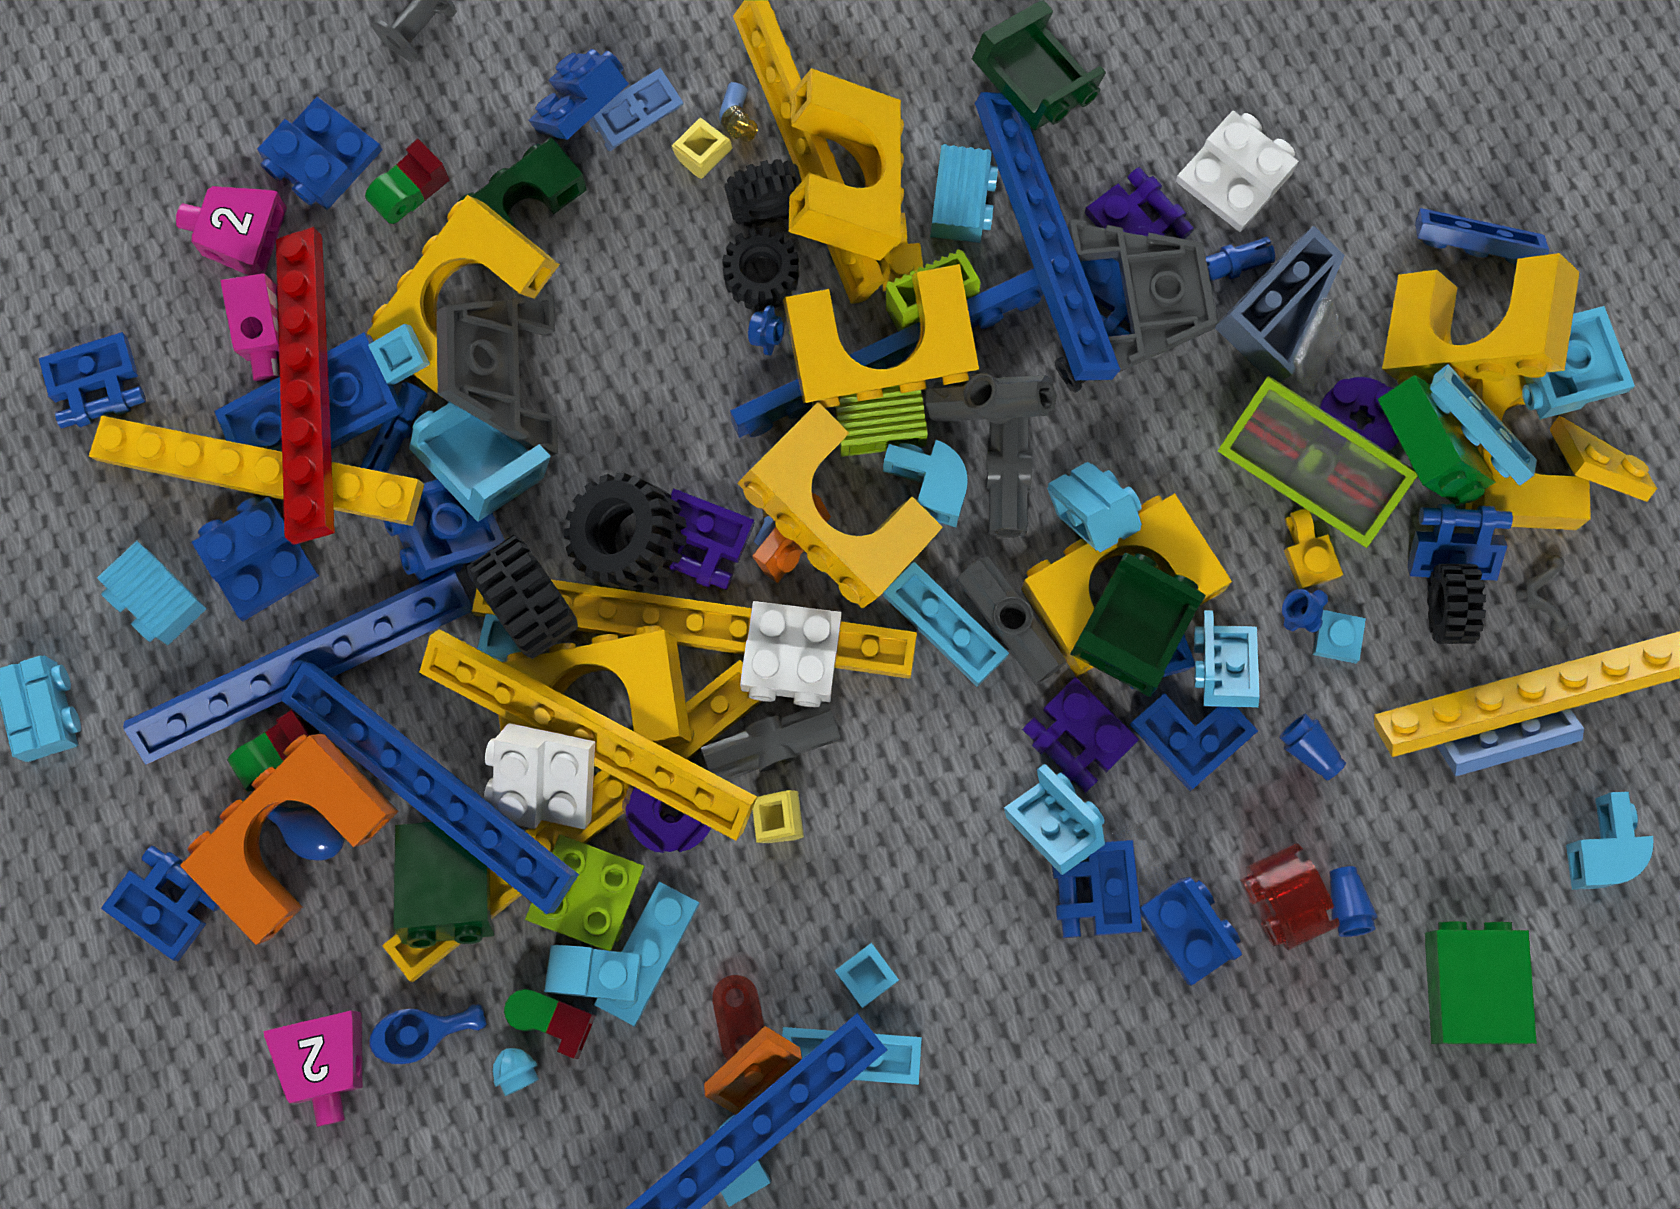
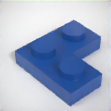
[1130,693,1258,791]

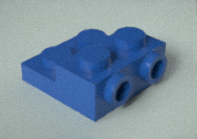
[528,49,629,140]
[257,97,382,210]
[383,479,505,583]
[191,496,319,622]

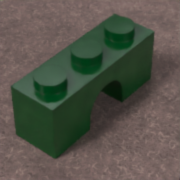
[457,137,587,228]

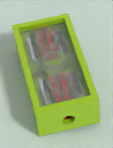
[1218,376,1418,548]

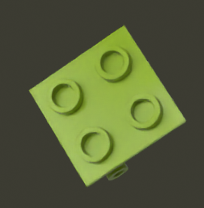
[525,835,645,951]

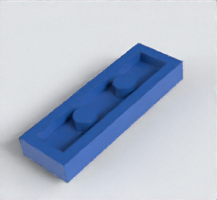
[1415,208,1550,265]

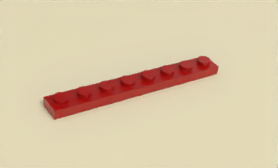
[276,227,335,545]

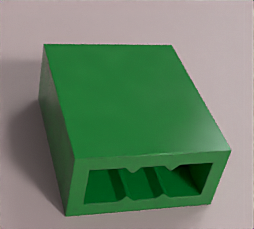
[1378,375,1496,506]
[1425,921,1537,1045]

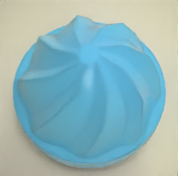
[493,1048,539,1096]

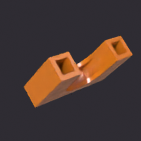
[180,734,399,945]

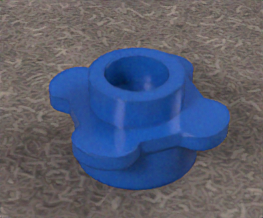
[748,306,784,356]
[1282,589,1328,633]

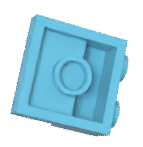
[1522,306,1635,420]

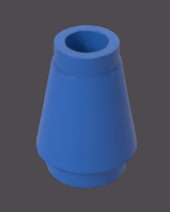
[1279,714,1346,781]
[1329,866,1377,937]

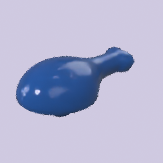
[267,805,344,861]
[369,1004,486,1064]

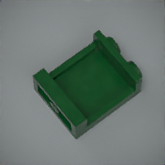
[971,0,1106,130]
[1070,553,1206,697]
[394,822,495,948]

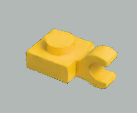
[879,212,923,291]
[1284,508,1343,589]

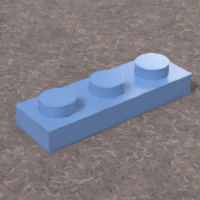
[1436,708,1584,777]

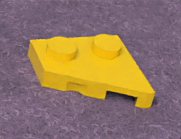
[1550,416,1658,502]

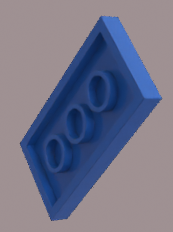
[214,332,404,452]

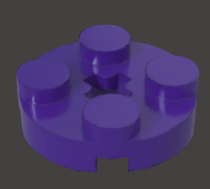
[1319,377,1399,454]
[622,785,711,853]

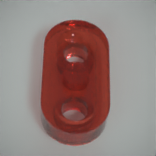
[712,975,765,1060]

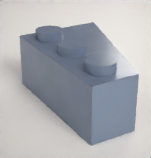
[1215,226,1345,383]

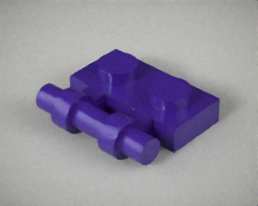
[1085,167,1194,239]
[670,488,755,590]
[1022,677,1139,793]

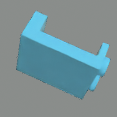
[409,401,551,522]

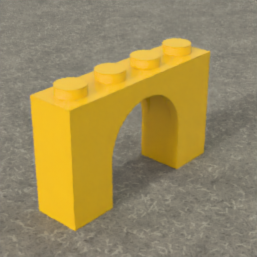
[789,68,904,261]
[367,195,560,398]
[1382,253,1580,385]
[783,264,979,408]
[1464,375,1591,530]
[737,402,943,609]
[1021,493,1232,678]
[499,626,691,747]

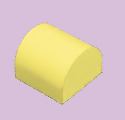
[672,117,732,179]
[752,790,804,843]

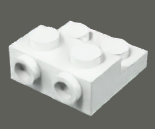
[1175,111,1299,232]
[740,601,842,707]
[484,723,595,829]

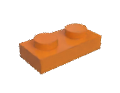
[752,492,831,583]
[704,1026,802,1115]

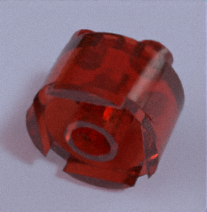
[1240,843,1340,951]

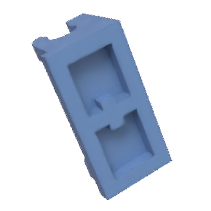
[589,68,684,151]

